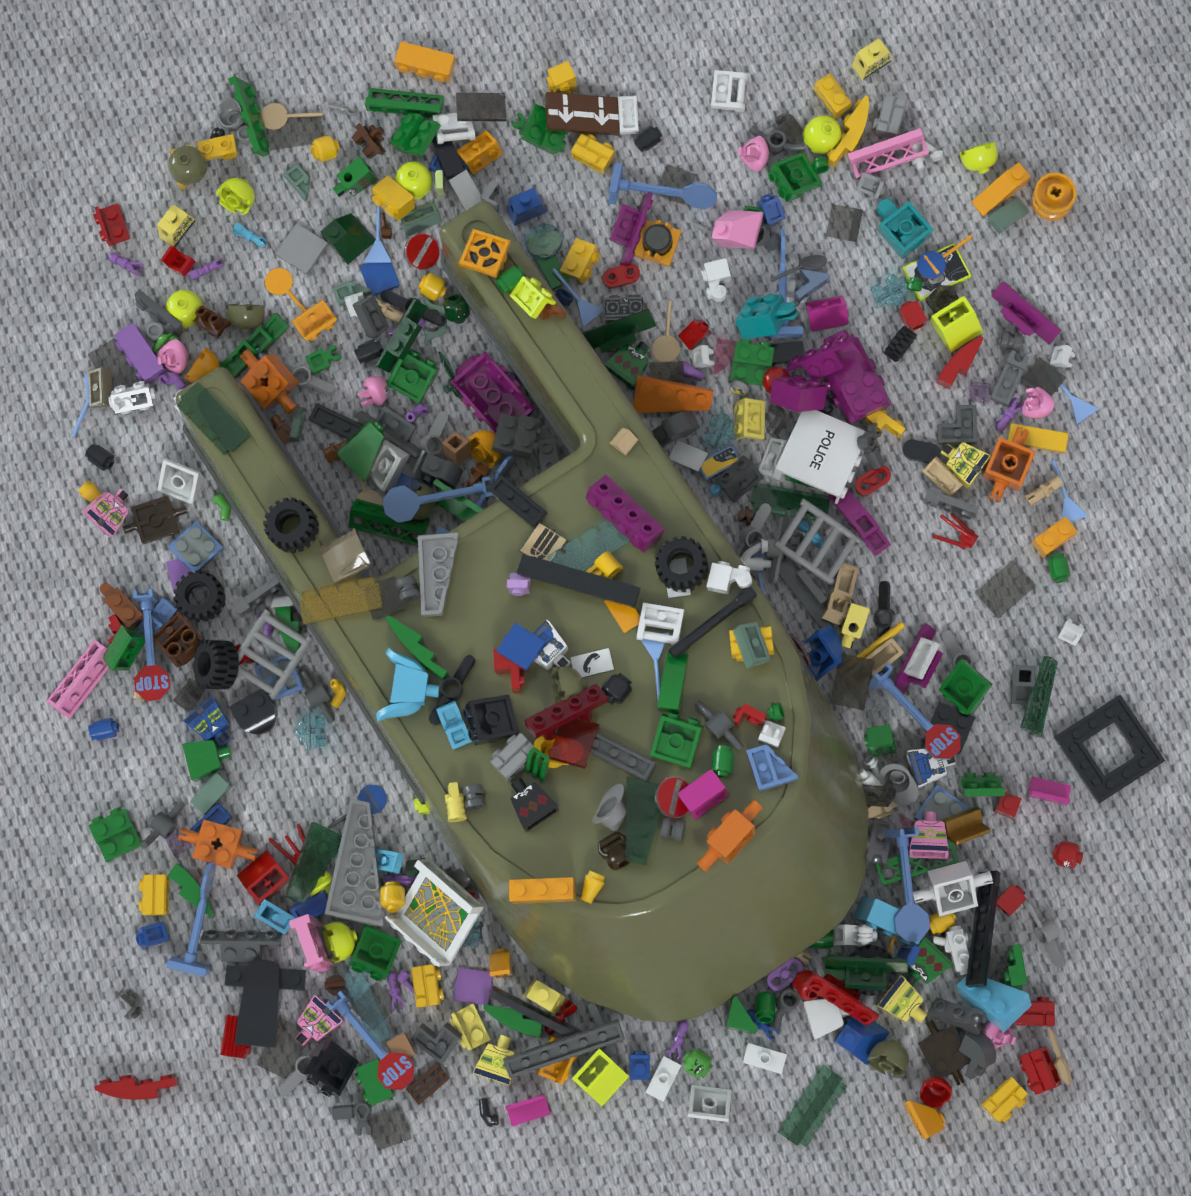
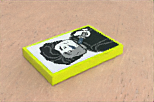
[902,243,971,302]

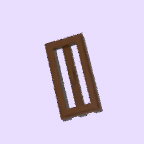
[406,1063,450,1105]

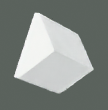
[369,440,410,491]
[157,458,205,505]
[688,1085,731,1122]

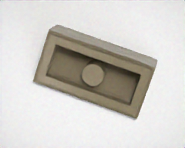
[88,367,113,408]

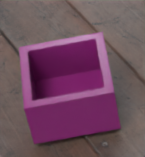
[770,375,827,412]

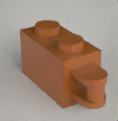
[100,583,144,630]

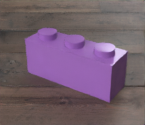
[114,323,166,384]

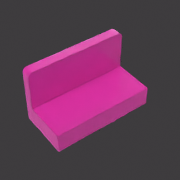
[805,295,849,331]
[678,770,730,820]
[1027,776,1071,806]
[505,1095,551,1126]

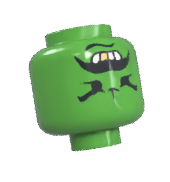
[683,1048,713,1079]

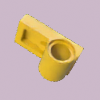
[197,134,238,161]
[586,551,623,579]

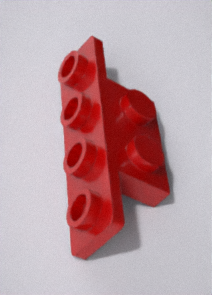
[803,973,879,1026]

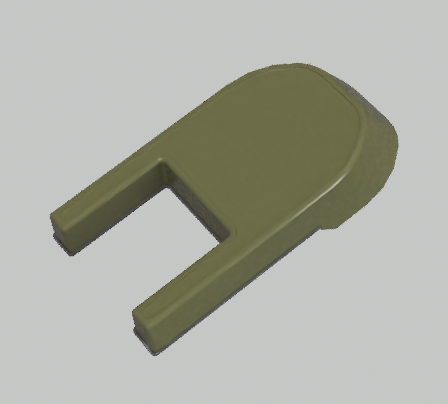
[176,201,869,1023]

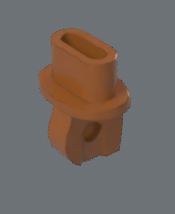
[538,303,566,320]
[270,414,291,444]
[322,439,348,463]
[465,462,491,488]

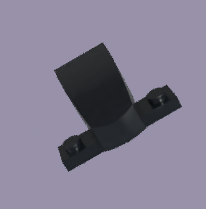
[224,959,307,1048]

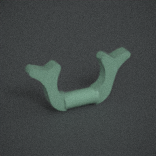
[424,298,447,345]

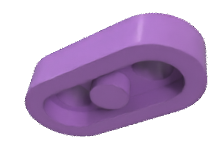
[767,958,803,991]

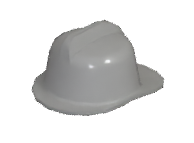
[879,762,919,806]
[592,784,627,831]

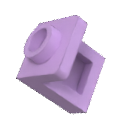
[507,573,531,596]

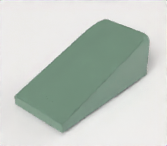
[987,197,1029,234]
[190,772,232,815]

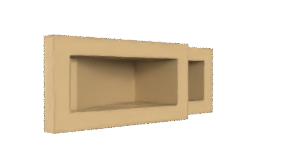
[822,562,859,625]
[843,638,904,692]

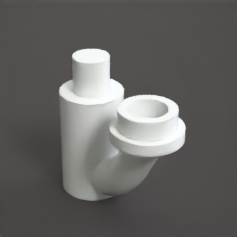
[906,141,943,170]
[740,539,771,571]
[860,755,885,797]

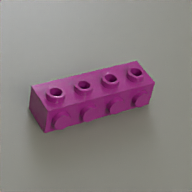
[585,475,664,553]

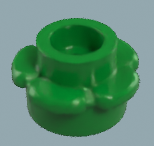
[811,157,829,174]
[905,277,924,291]
[767,702,784,722]

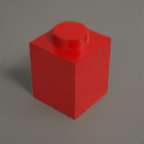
[898,300,927,331]
[994,792,1022,819]
[997,885,1027,917]

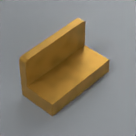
[942,806,991,845]

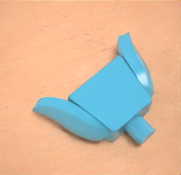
[376,647,440,722]

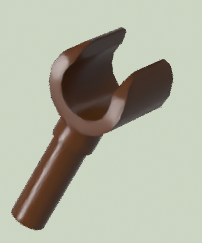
[380,213,392,239]

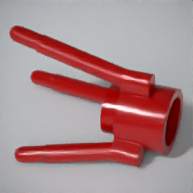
[932,514,979,550]
[269,824,314,869]

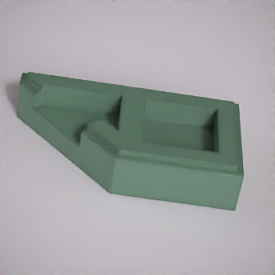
[283,163,310,202]
[332,281,372,306]
[290,407,307,442]

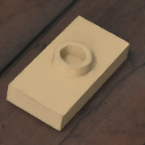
[922,456,964,497]

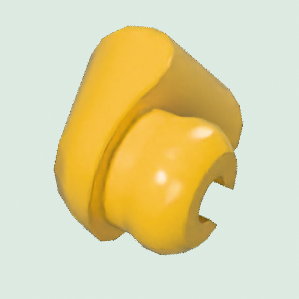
[330,678,346,709]

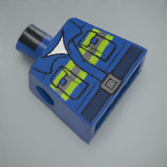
[183,696,231,746]

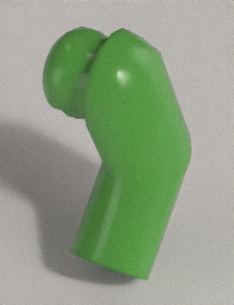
[151,333,179,353]
[213,493,232,521]

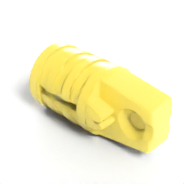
[445,782,467,822]

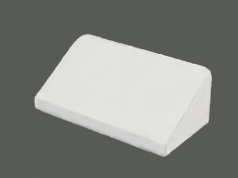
[758,437,788,480]

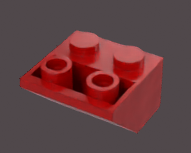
[236,850,292,905]

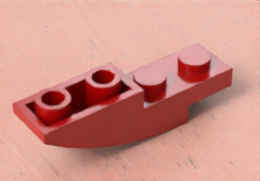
[94,1074,180,1100]

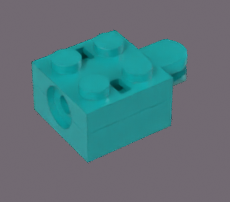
[877,199,934,259]
[735,294,799,339]

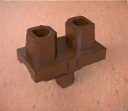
[351,123,386,159]
[193,305,231,338]

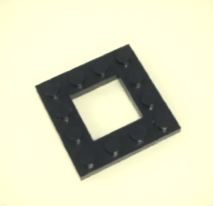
[1053,695,1165,804]

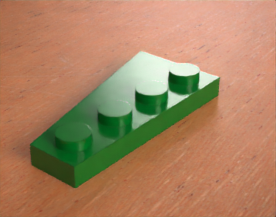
[228,76,270,157]

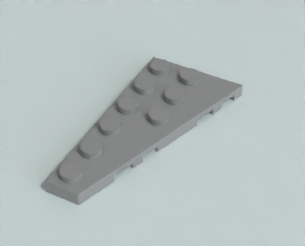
[324,798,384,927]

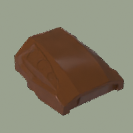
[153,611,205,668]

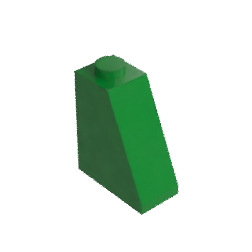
[337,419,384,481]

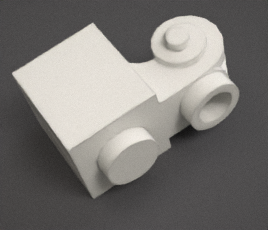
[701,258,731,302]
[706,561,752,595]
[833,924,877,947]

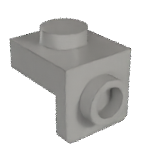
[856,171,887,200]
[480,179,500,212]

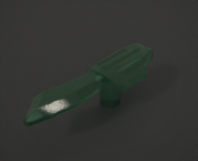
[438,351,463,400]

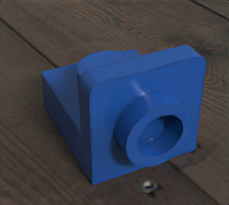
[756,194,786,225]
[136,921,169,950]
[630,1051,650,1080]

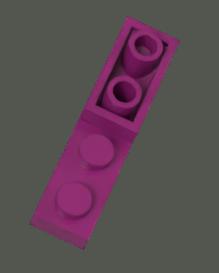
[828,490,891,557]

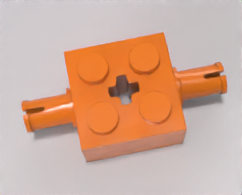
[240,349,299,414]
[983,427,1036,503]
[696,800,763,872]
[178,820,258,869]

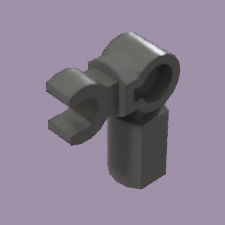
[857,423,885,469]
[332,1103,373,1136]

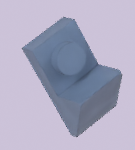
[794,269,830,303]

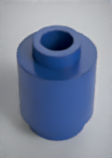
[88,718,119,741]

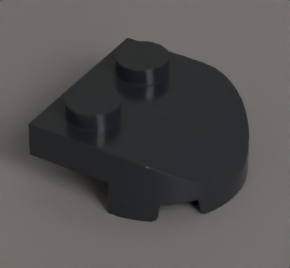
[229,689,278,735]

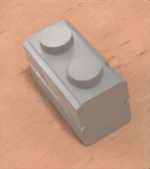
[873,94,907,139]
[490,733,537,783]

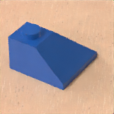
[799,625,842,681]
[834,1016,890,1065]

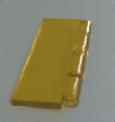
[299,576,383,625]

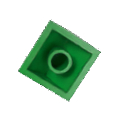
[103,625,145,671]
[725,996,758,1034]

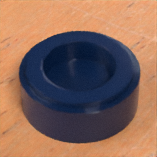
[555,289,574,306]

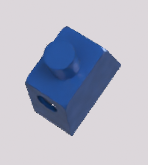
[507,188,547,226]

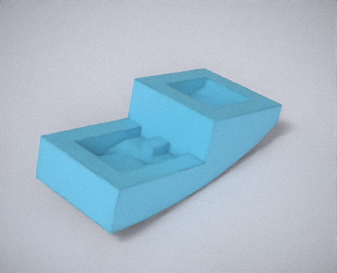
[436,701,472,750]

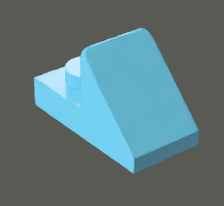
[375,849,404,875]
[254,899,295,935]

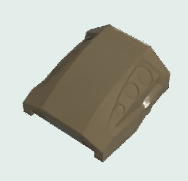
[319,528,371,585]

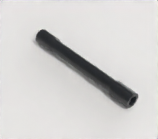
[668,586,757,659]

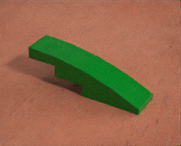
[219,313,290,378]
[386,615,449,681]

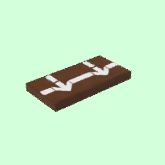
[545,92,620,136]

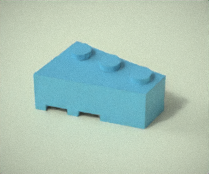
[853,896,920,945]
[956,977,1032,1033]

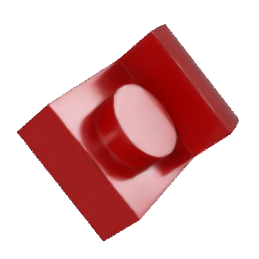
[493,649,529,693]

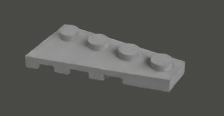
[418,533,459,617]

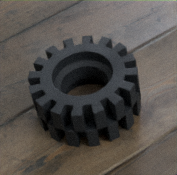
[884,325,917,362]

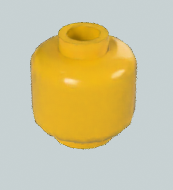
[310,135,340,163]
[417,273,447,301]
[379,881,406,913]

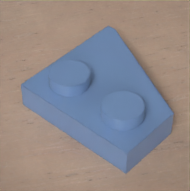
[746,744,798,792]

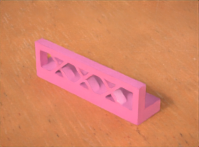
[848,128,929,179]
[46,639,109,719]

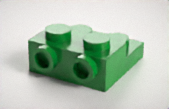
[520,103,569,155]
[390,112,441,157]
[768,152,822,202]
[730,339,774,387]
[387,349,440,403]
[939,659,993,715]
[650,711,704,768]
[958,772,1005,797]
[89,807,142,862]
[348,925,402,981]
[1001,944,1028,990]

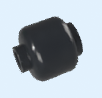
[601,673,632,705]

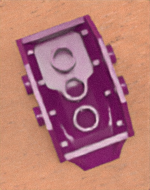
[823,330,893,424]
[451,352,535,434]

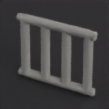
[773,499,861,586]
[237,609,313,700]

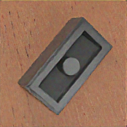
[353,295,389,338]

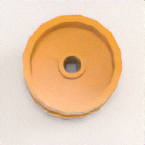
[1031,172,1077,221]

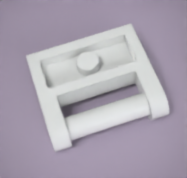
[711,70,748,112]
[433,111,475,144]
[636,603,684,646]

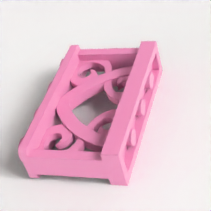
[289,914,334,973]

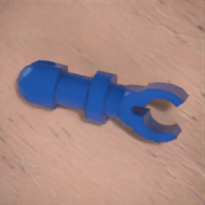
[747,1009,780,1041]

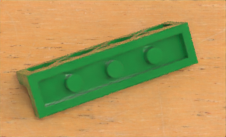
[365,88,444,118]
[433,479,484,522]
[348,499,430,546]
[874,841,959,886]

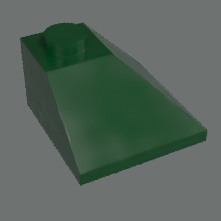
[320,213,376,265]

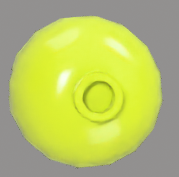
[803,115,842,155]
[959,141,998,174]
[395,161,433,200]
[216,178,255,215]
[166,289,204,329]
[323,922,358,963]

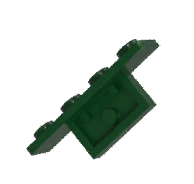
[375,299,427,372]
[582,309,656,353]
[825,955,908,990]

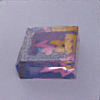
[969,382,991,404]
[165,832,193,857]

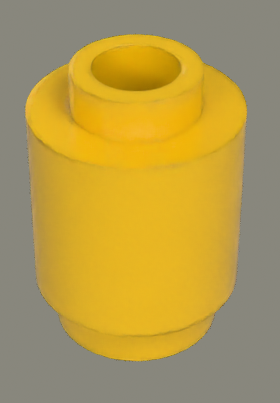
[929,912,957,935]

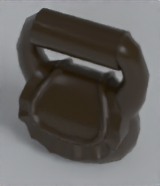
[598,832,635,870]

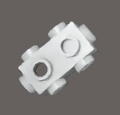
[108,381,156,414]
[932,925,970,976]

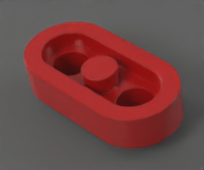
[602,263,640,289]
[855,465,891,496]

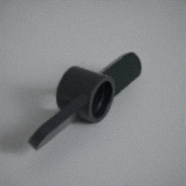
[380,289,446,327]
[873,581,895,639]
[429,655,476,725]

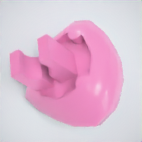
[738,136,769,172]
[156,339,188,374]
[357,376,388,408]
[1021,387,1055,419]
[981,1020,1016,1049]

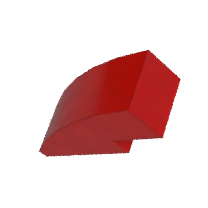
[936,336,984,389]

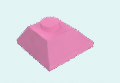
[712,210,764,249]

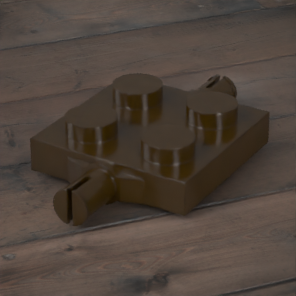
[122,495,188,545]
[918,1019,971,1086]

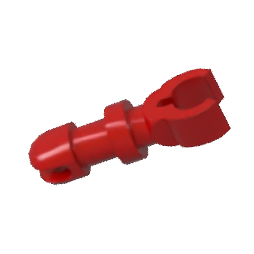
[545,999,577,1035]

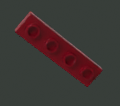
[524,683,608,741]

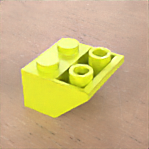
[930,296,983,353]
[572,1048,630,1106]

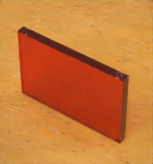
[549,718,599,769]

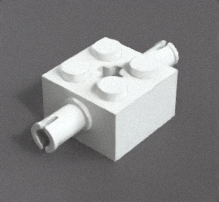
[913,861,993,917]

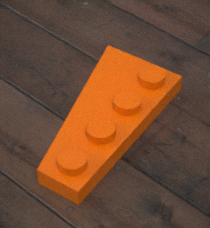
[633,375,714,413]

